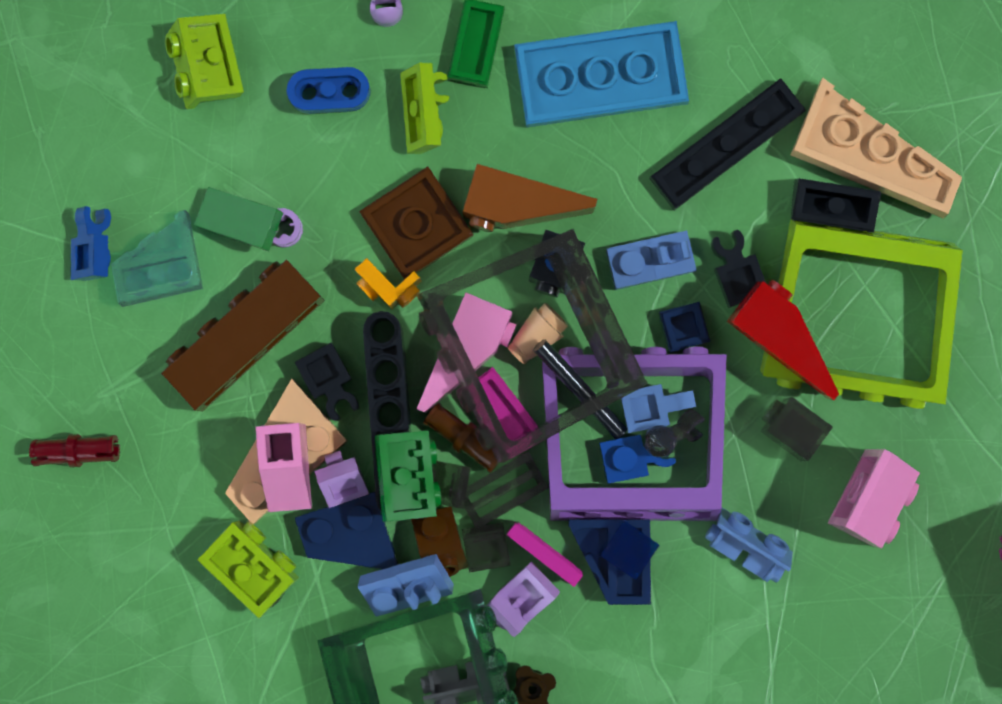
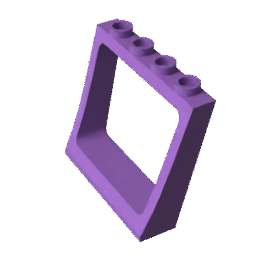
[542,347,727,521]

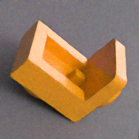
[354,258,421,309]

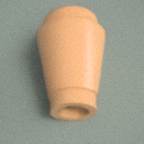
[507,303,568,364]

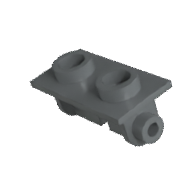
[420,656,510,704]

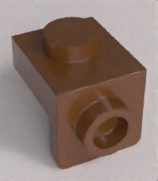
[411,506,468,577]

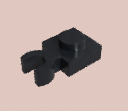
[711,229,766,308]
[294,342,359,421]

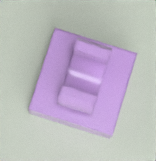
[315,451,369,508]

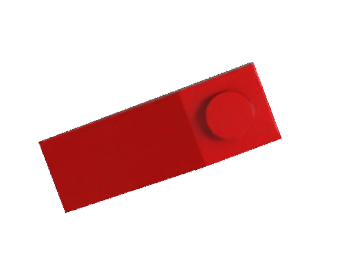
[726,280,839,400]

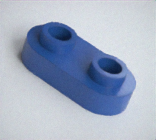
[287,67,371,114]

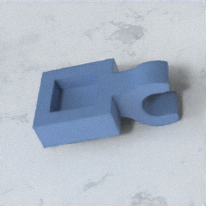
[620,384,696,433]

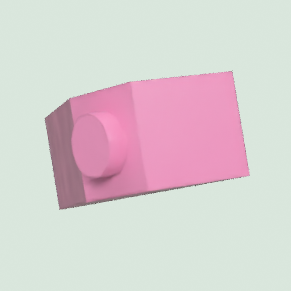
[417,293,517,413]

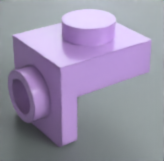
[486,561,560,637]

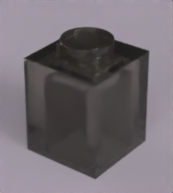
[760,397,833,461]

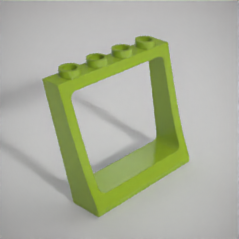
[760,219,963,409]

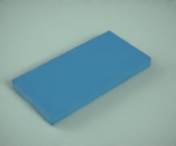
[514,21,689,128]

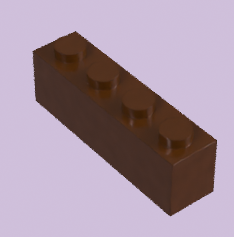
[161,259,325,412]

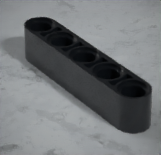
[363,311,411,512]

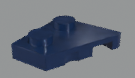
[295,492,399,569]
[568,519,651,605]

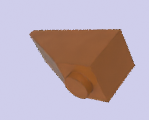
[463,164,598,232]

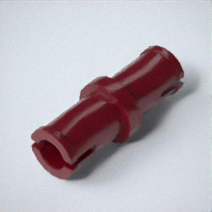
[29,434,120,468]

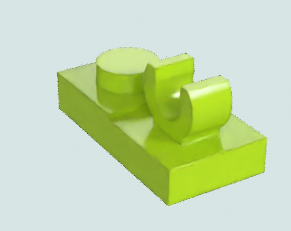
[400,62,449,154]

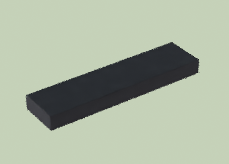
[649,78,806,211]

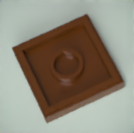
[359,167,474,280]

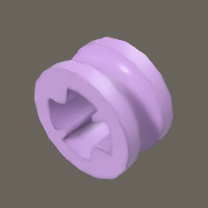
[272,208,303,248]

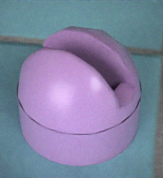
[370,0,403,27]

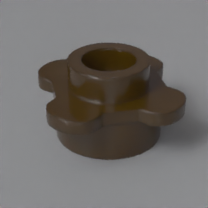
[509,665,556,704]

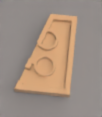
[225,379,348,524]

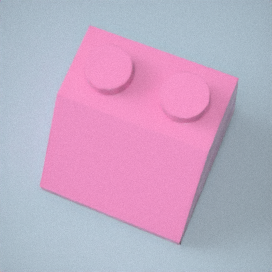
[828,449,920,549]

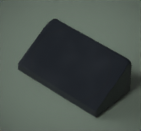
[791,178,881,233]

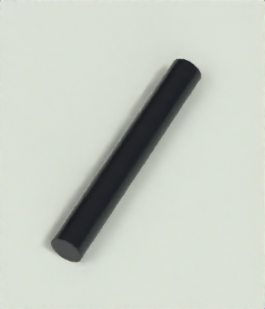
[533,339,627,439]

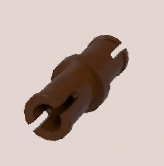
[423,402,506,473]

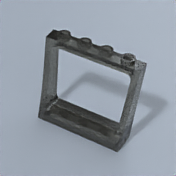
[417,229,648,463]

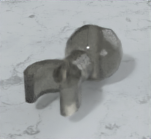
[644,409,705,458]

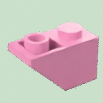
[256,423,312,512]

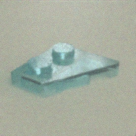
[111,210,203,307]

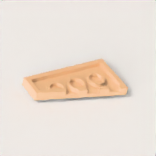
[790,78,962,218]

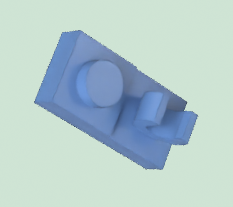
[606,230,697,290]
[358,554,454,617]

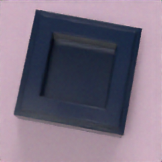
[658,301,710,353]

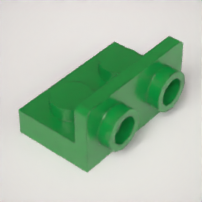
[375,430,441,522]

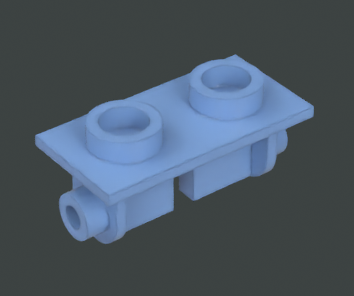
[705,507,793,583]

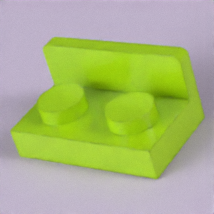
[165,14,244,109]
[198,521,299,618]

